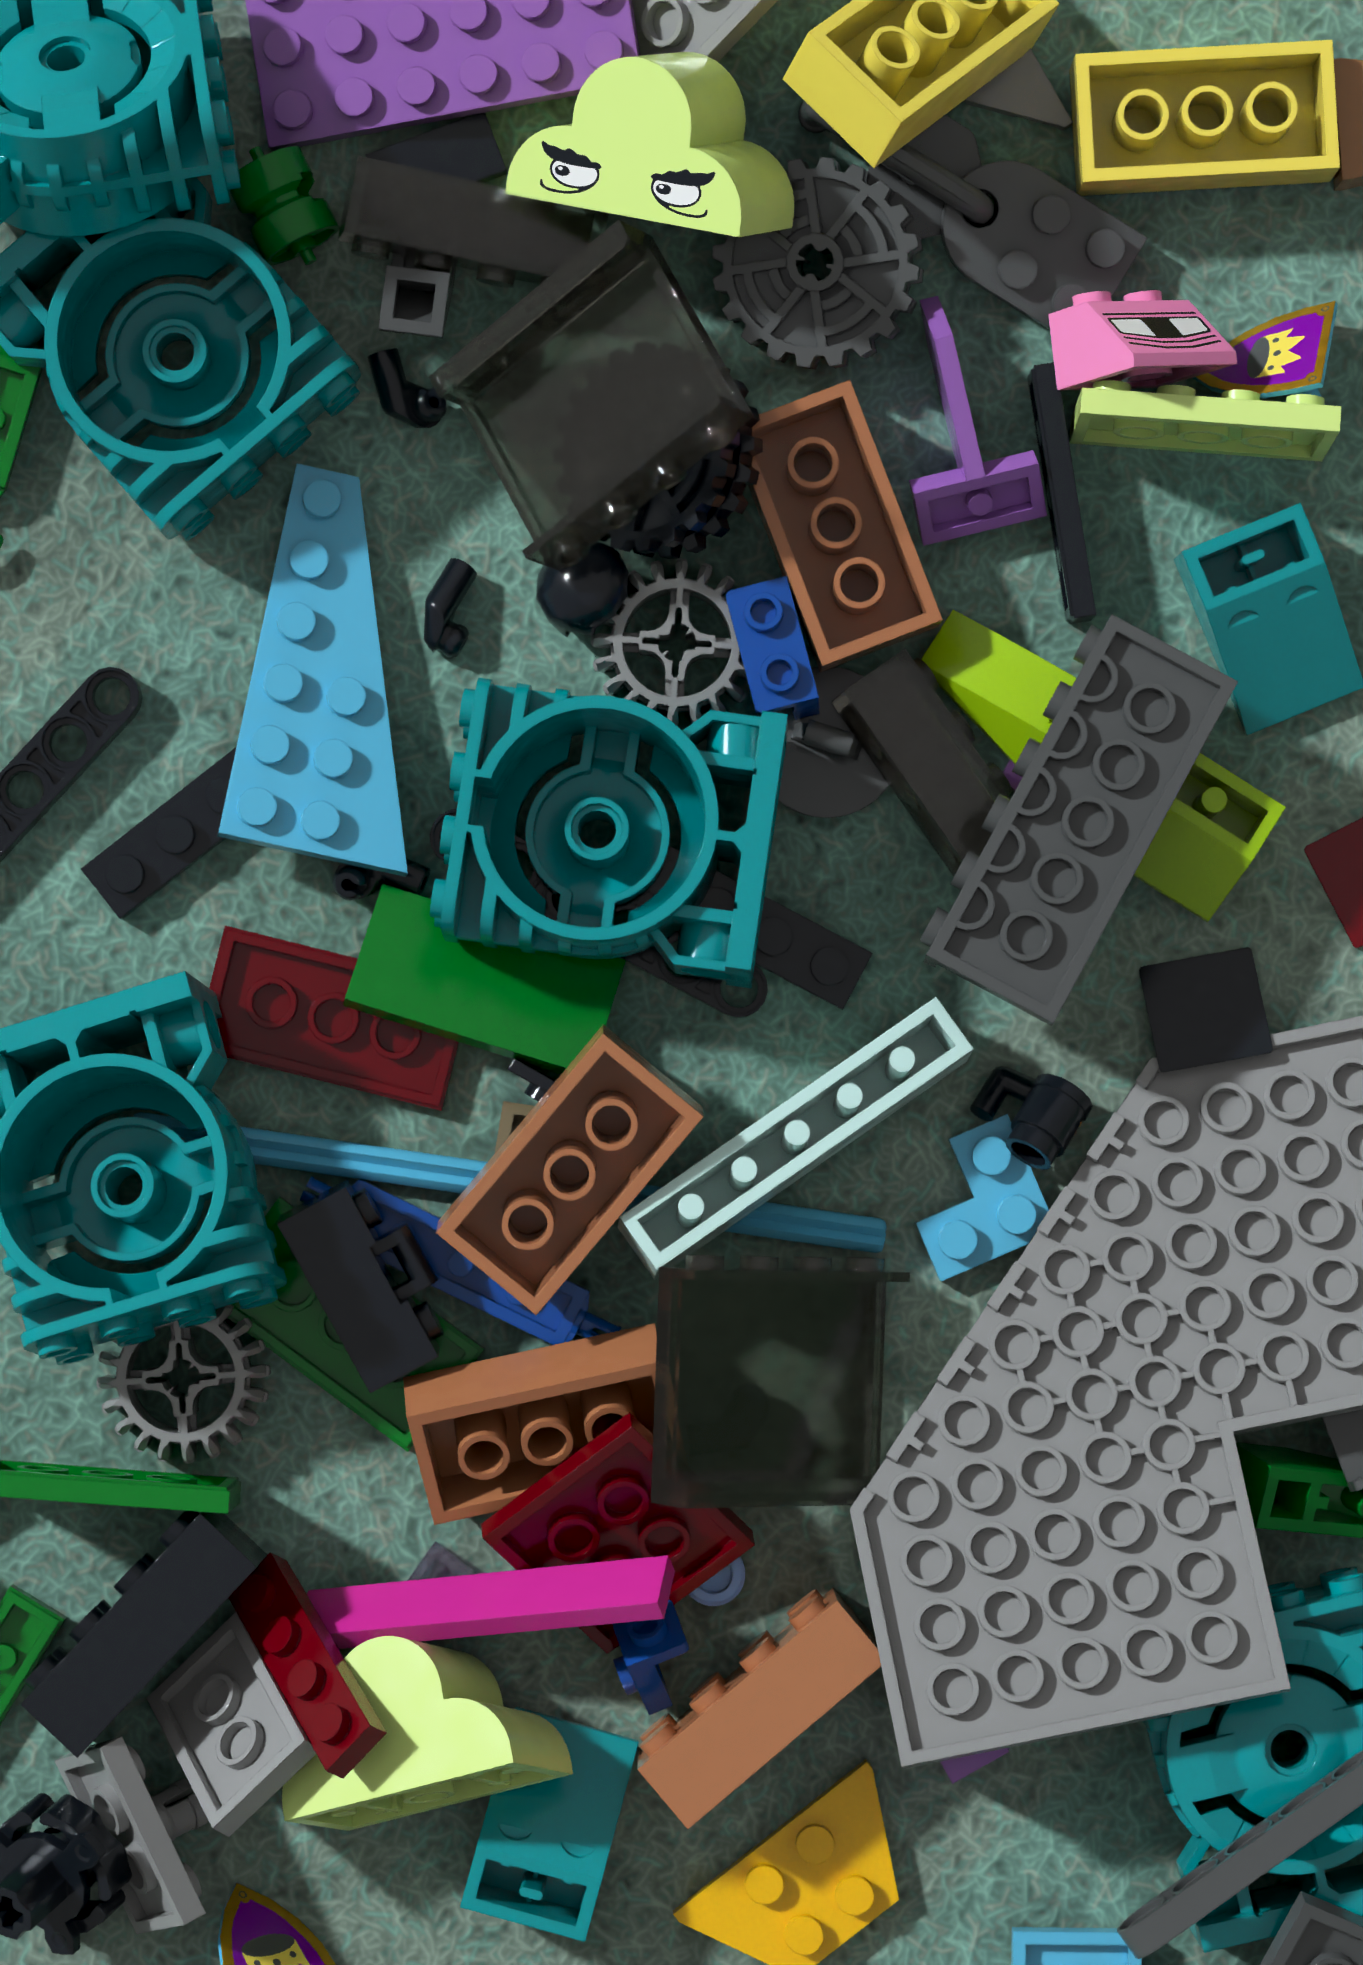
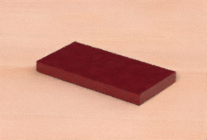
[209,926,459,1111]

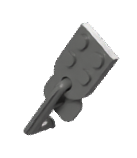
[798,101,1148,331]

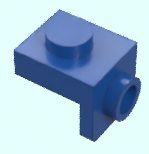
[612,1600,689,1715]

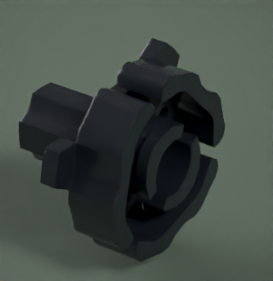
[0,1793,132,1955]

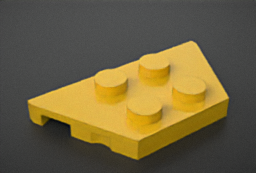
[673,1759,899,1965]

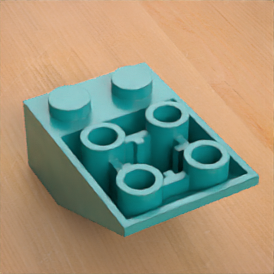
[1174,503,1363,736]
[460,1706,639,1942]

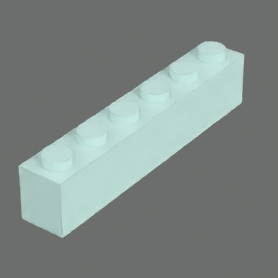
[618,997,974,1280]

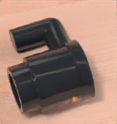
[970,1066,1093,1170]

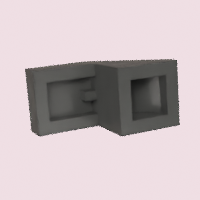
[378,210,462,339]

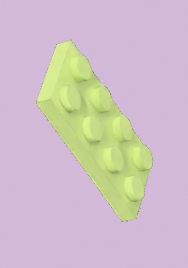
[1069,380,1341,462]

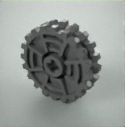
[712,157,924,370]

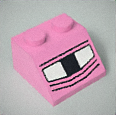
[1048,290,1237,390]

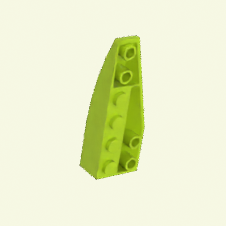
[918,610,1286,922]

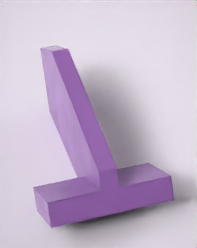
[909,296,1047,546]

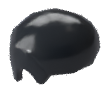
[536,540,628,637]

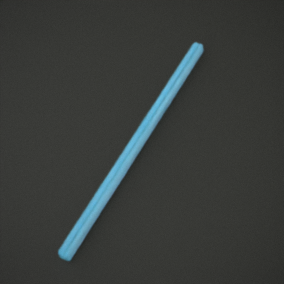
[133,1112,887,1253]

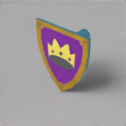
[1192,301,1338,398]
[218,1883,336,1965]

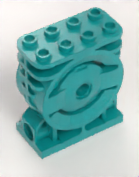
[0,0,241,236]
[0,177,361,541]
[430,678,788,988]
[0,971,287,1365]
[1143,1567,1363,1953]

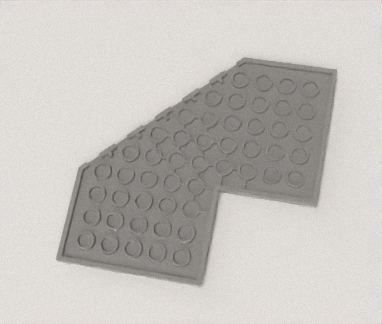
[850,1015,1363,1769]

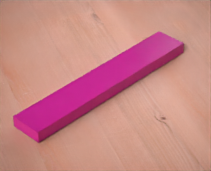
[307,1555,675,1649]

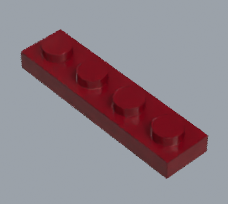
[228,1552,387,1779]

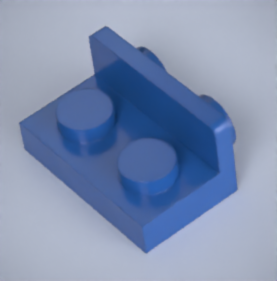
[726,576,820,720]

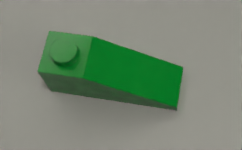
[1236,1442,1363,1538]

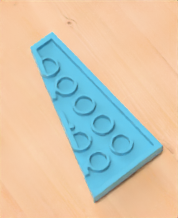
[217,463,408,877]

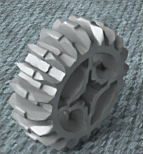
[591,558,747,726]
[97,1304,271,1464]

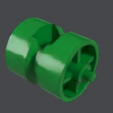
[229,146,340,266]

